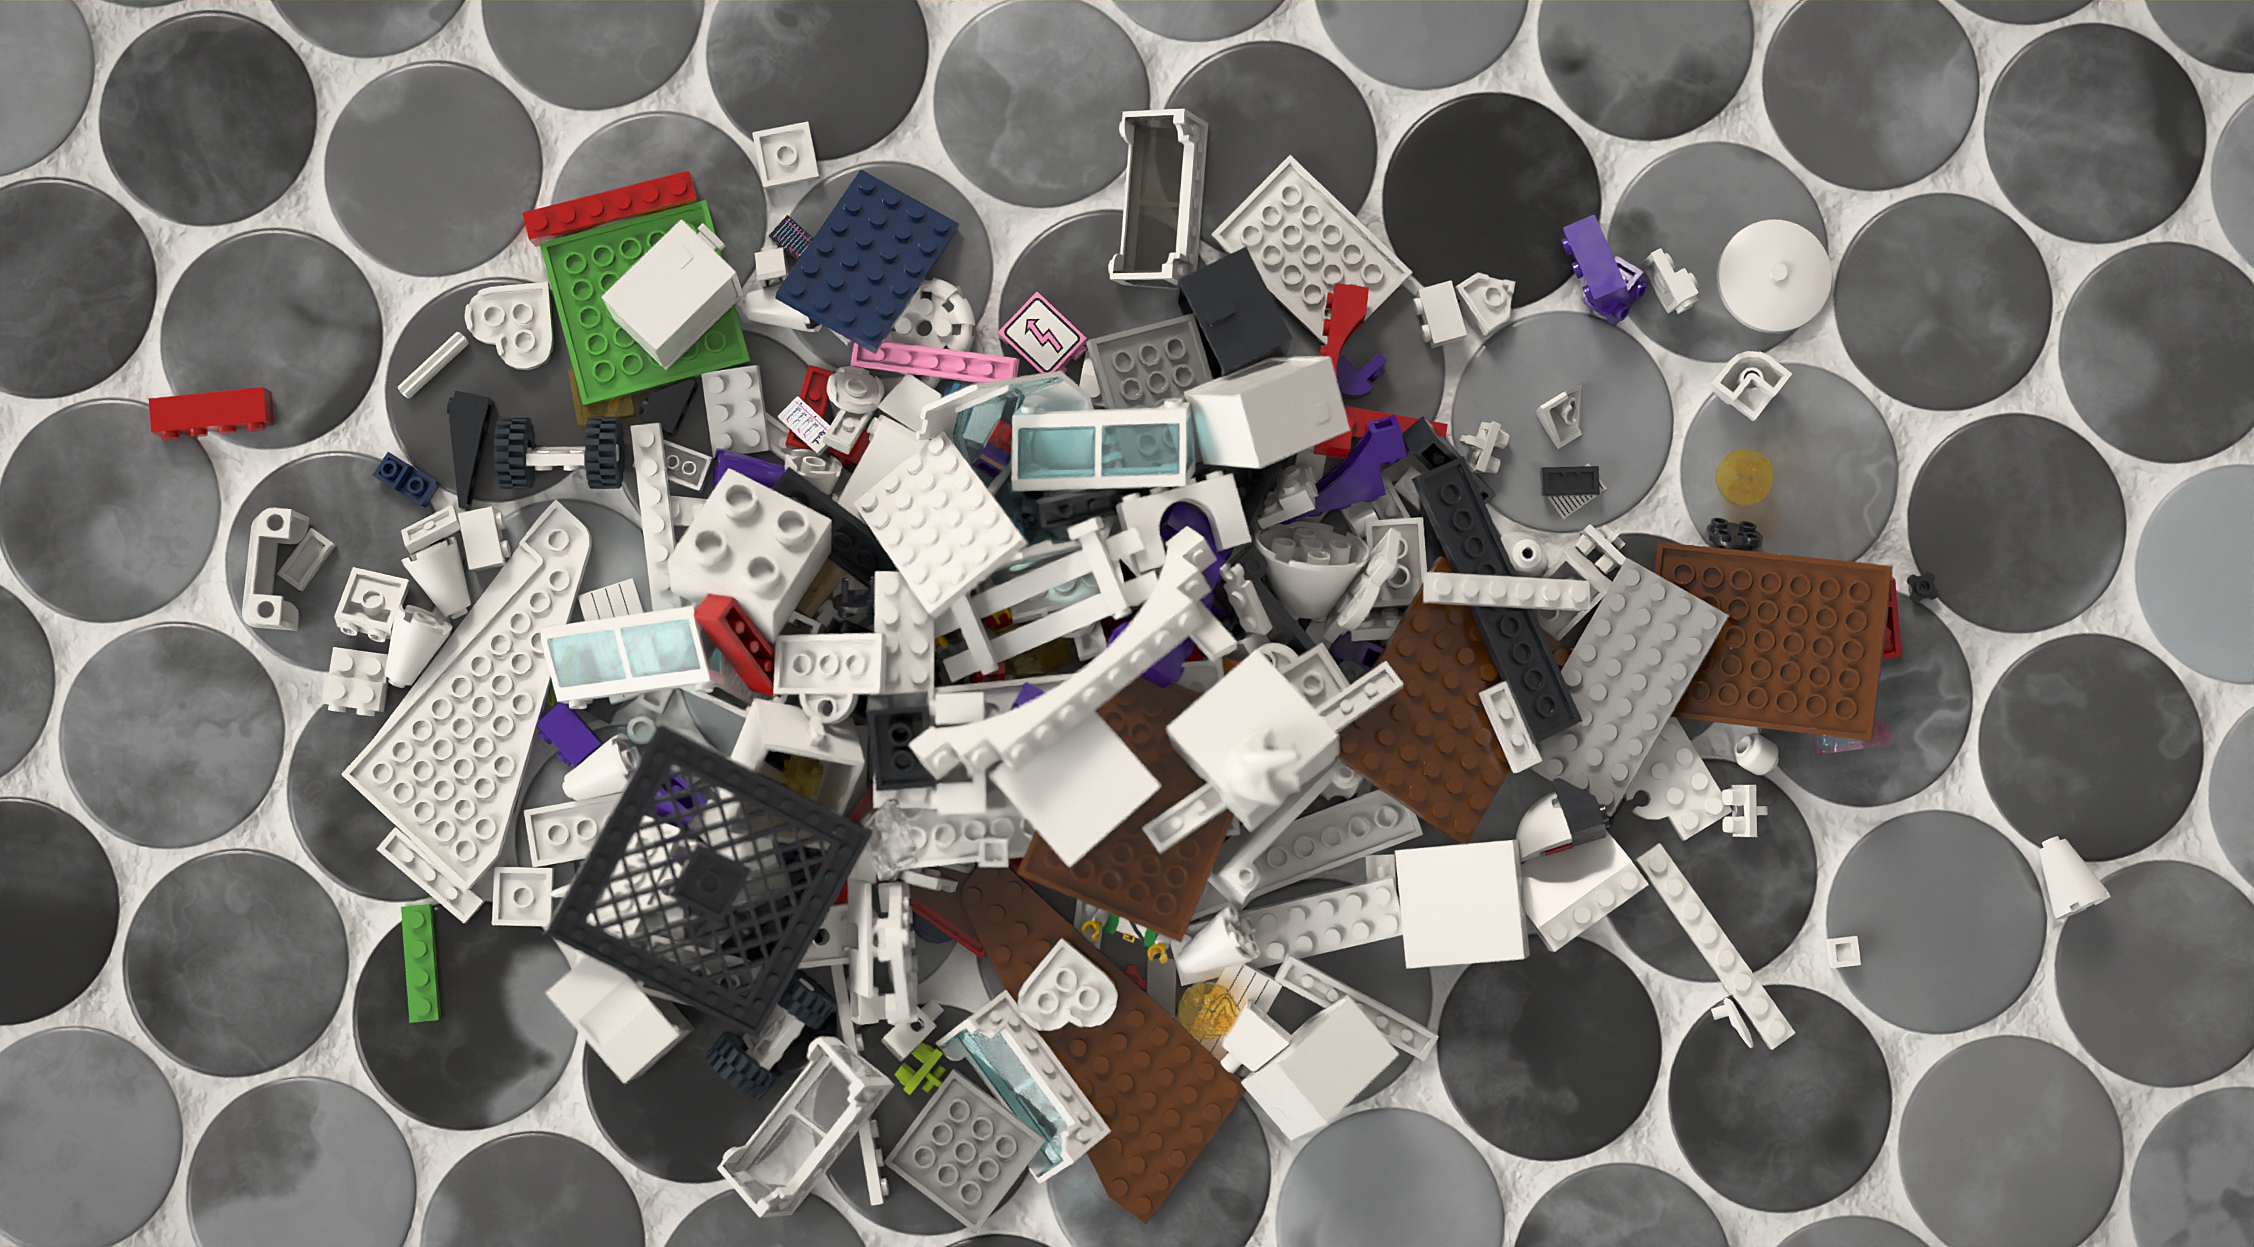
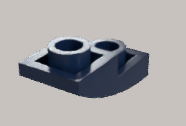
[372,452,441,508]

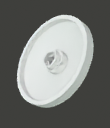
[1717,220,1832,333]

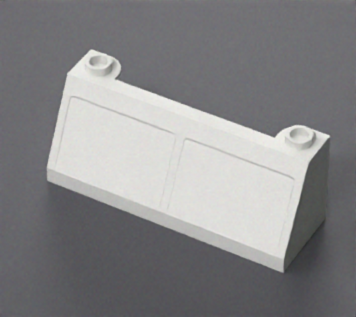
[1207,758,1364,911]

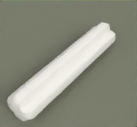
[398,332,469,399]

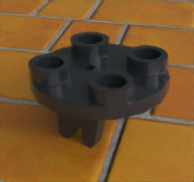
[1705,518,1763,551]
[832,576,875,618]

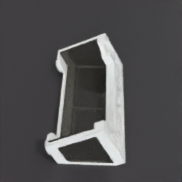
[1108,109,1208,289]

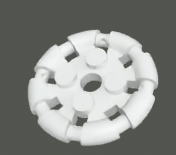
[885,278,975,378]

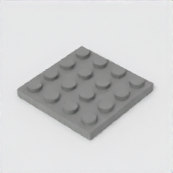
[883,1068,1046,1233]

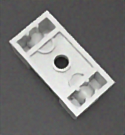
[930,693,986,815]

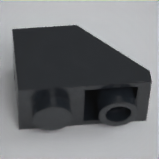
[1015,490,1055,532]

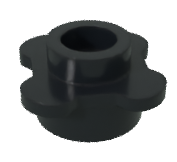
[1907,572,1938,603]

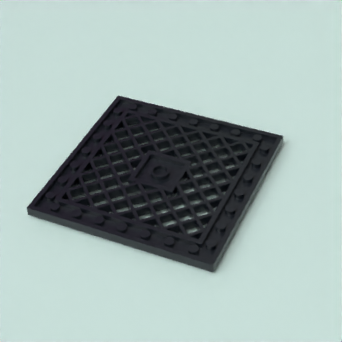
[544,722,873,1038]

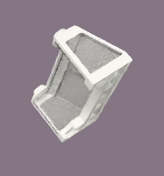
[717,1037,894,1218]

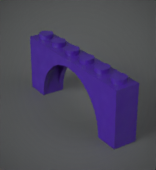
[1106,502,1234,689]

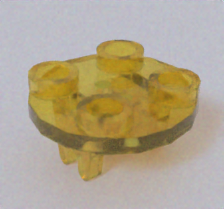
[1716,449,1773,506]
[1178,982,1236,1040]

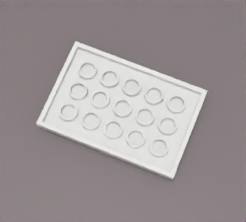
[1211,155,1412,346]
[853,430,1028,619]

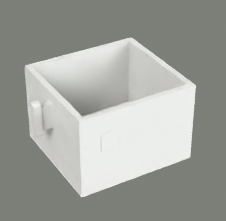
[602,219,743,371]
[1184,356,1350,468]
[720,698,865,850]
[1240,996,1399,1140]

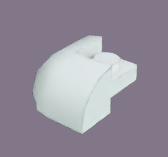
[1711,351,1792,421]

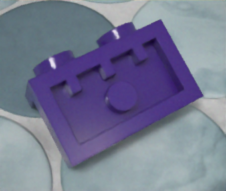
[1582,256,1648,327]

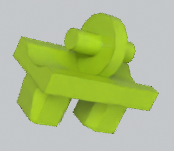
[895,1041,946,1095]

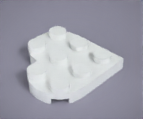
[465,282,554,370]
[1018,937,1118,1031]

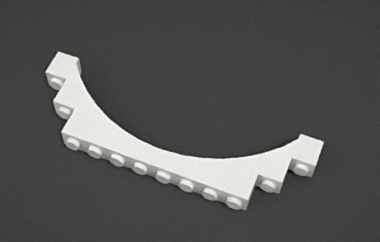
[909,526,1217,780]

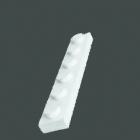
[1423,572,1590,611]
[1274,953,1439,1061]

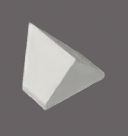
[1534,384,1582,449]

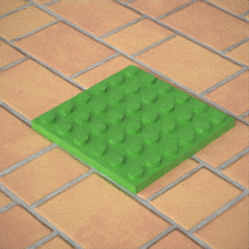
[540,200,751,407]

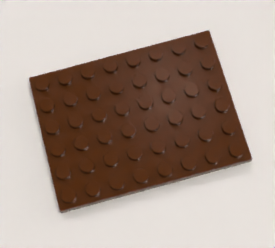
[1654,542,1893,741]
[1335,557,1572,845]
[1017,675,1235,943]

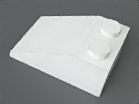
[1365,517,1427,609]
[1533,544,1612,640]

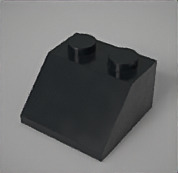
[1553,778,1610,847]

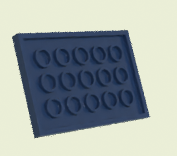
[775,170,959,354]

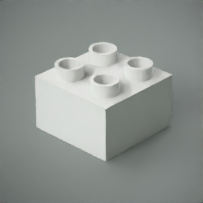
[668,468,832,643]

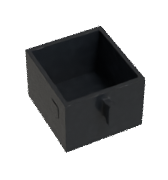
[1175,246,1293,379]

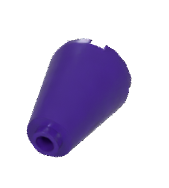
[712,448,785,492]

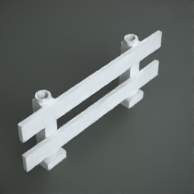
[934,516,1159,682]

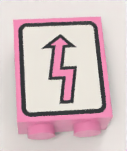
[998,292,1087,374]

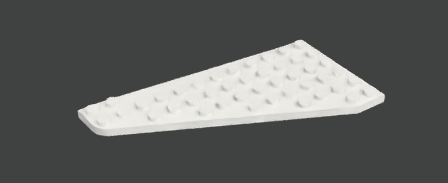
[341,500,592,891]

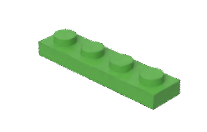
[401,904,441,1023]

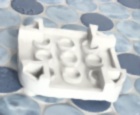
[877,881,919,1023]

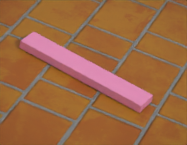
[851,341,1020,387]

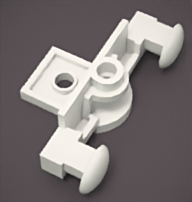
[790,840,902,1026]

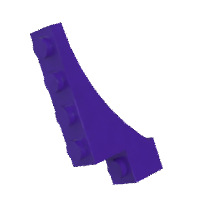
[1275,415,1407,525]

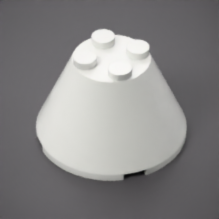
[1254,520,1369,622]

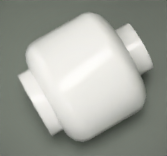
[1735,733,1779,775]

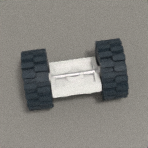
[494,417,625,490]
[705,969,837,1100]

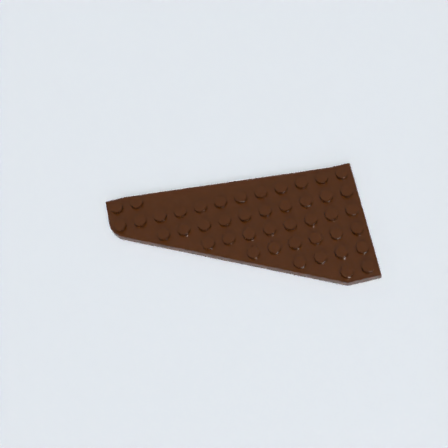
[961,865,1247,1224]

